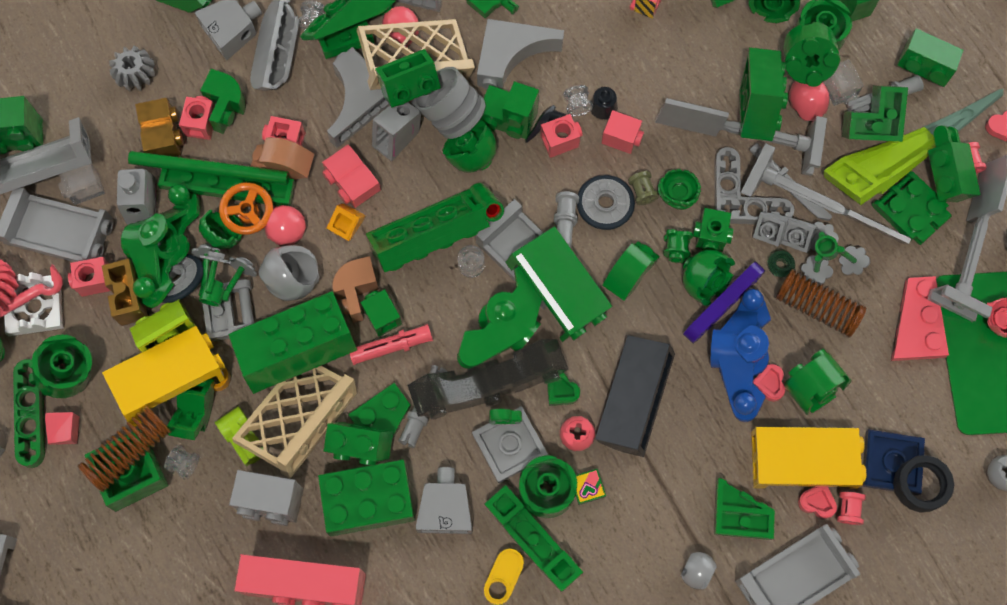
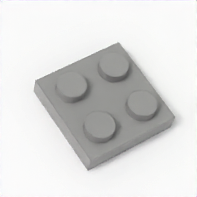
[472,406,548,484]

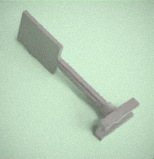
[655,98,827,176]
[741,143,911,244]
[927,155,1007,322]

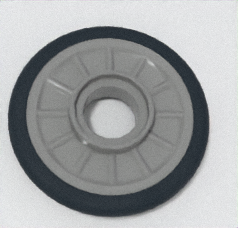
[577,175,635,230]
[162,254,204,303]

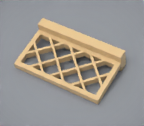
[357,19,475,90]
[232,366,357,479]

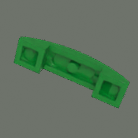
[484,485,584,592]

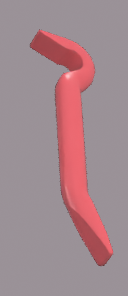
[0,264,63,318]

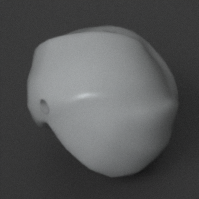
[258,245,319,301]

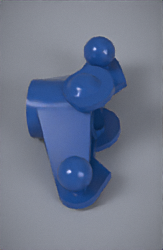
[711,289,771,422]

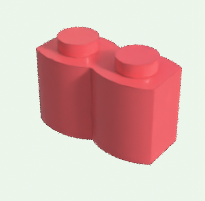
[322,145,381,208]

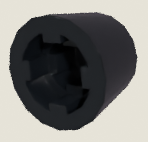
[589,87,618,120]

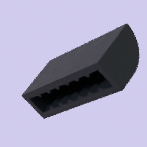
[595,335,675,457]

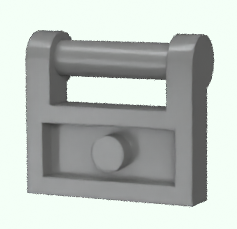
[200,279,254,342]

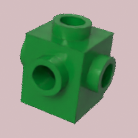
[693,208,734,252]

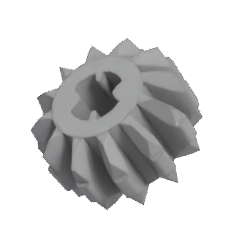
[109,45,155,91]

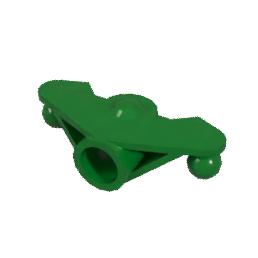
[121,184,200,308]
[457,267,542,369]

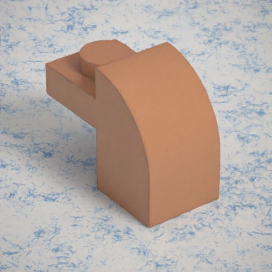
[251,137,314,180]
[332,256,379,323]

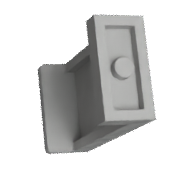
[0,117,92,194]
[0,188,113,262]
[476,199,547,310]
[735,524,860,605]

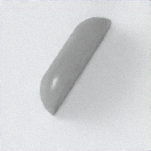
[250,0,299,91]

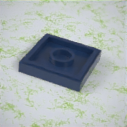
[862,429,925,495]

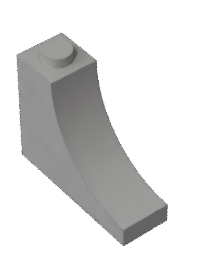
[477,19,564,90]
[327,47,389,148]

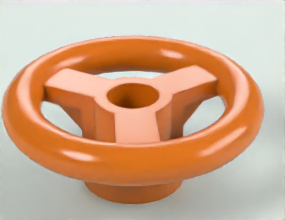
[219,183,273,235]

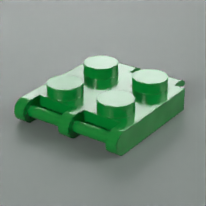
[872,171,952,245]

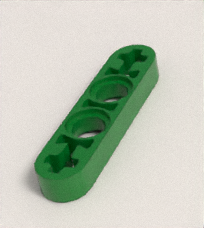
[13,359,45,468]

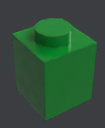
[360,289,402,337]

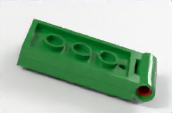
[366,183,504,273]

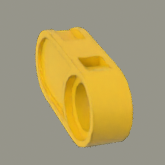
[484,549,524,605]

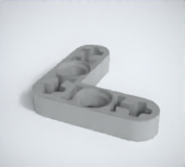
[714,147,794,225]

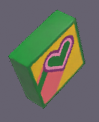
[575,469,606,506]

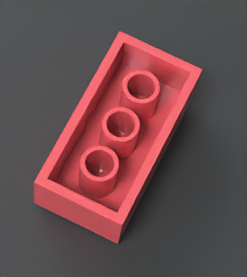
[235,555,366,605]

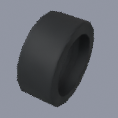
[893,455,955,513]

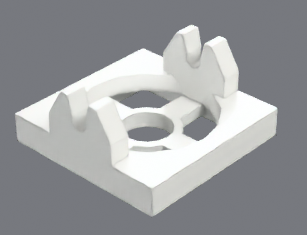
[4,272,64,336]

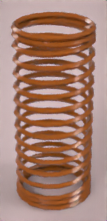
[776,269,867,338]
[78,406,171,492]

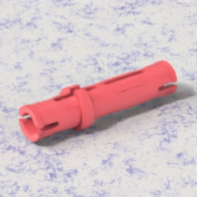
[350,324,433,365]

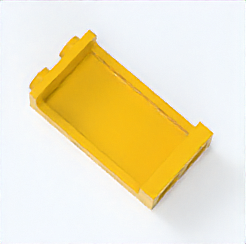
[102,326,225,427]
[751,427,866,489]

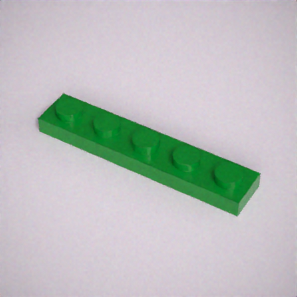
[158,168,296,206]

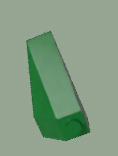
[300,0,396,40]

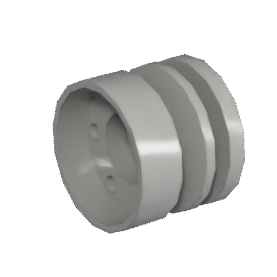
[414,67,486,139]

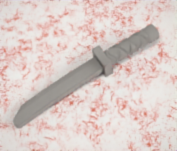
[750,143,832,221]

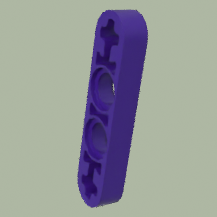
[683,261,766,344]

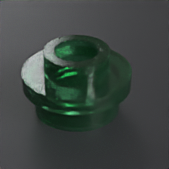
[767,251,795,277]

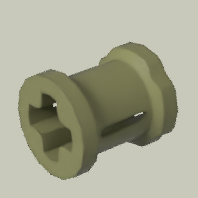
[628,171,659,206]

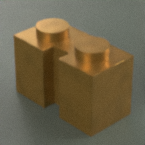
[135,97,184,157]
[102,258,148,326]

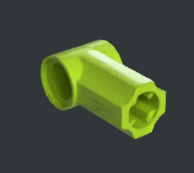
[215,406,264,466]

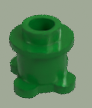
[663,229,693,263]

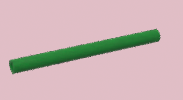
[128,151,289,185]

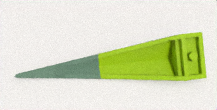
[824,89,1004,205]

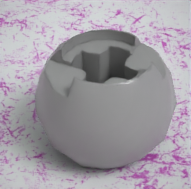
[987,455,1007,491]
[681,552,717,590]

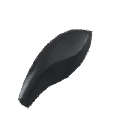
[525,105,566,143]

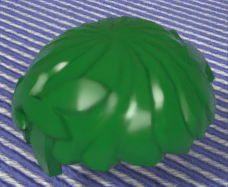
[658,169,701,210]
[199,210,243,249]

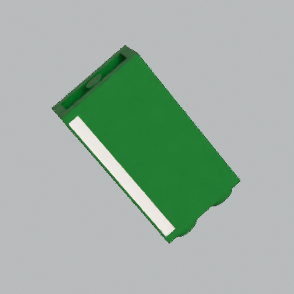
[505,226,612,342]

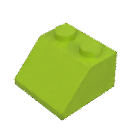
[130,299,200,352]

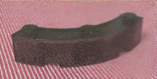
[407,339,569,419]

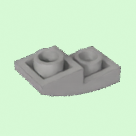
[753,212,817,253]

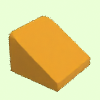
[326,203,366,241]

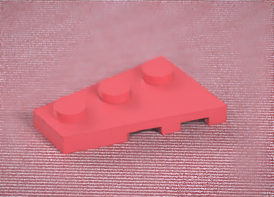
[891,276,949,361]

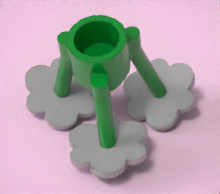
[801,222,870,284]
[192,244,257,307]

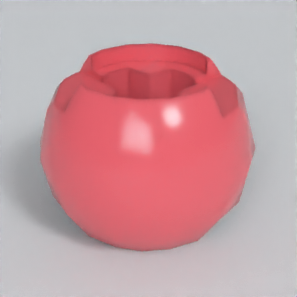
[560,416,595,451]

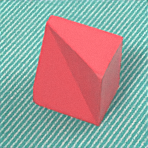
[45,412,79,445]

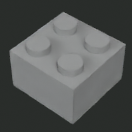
[229,470,304,526]

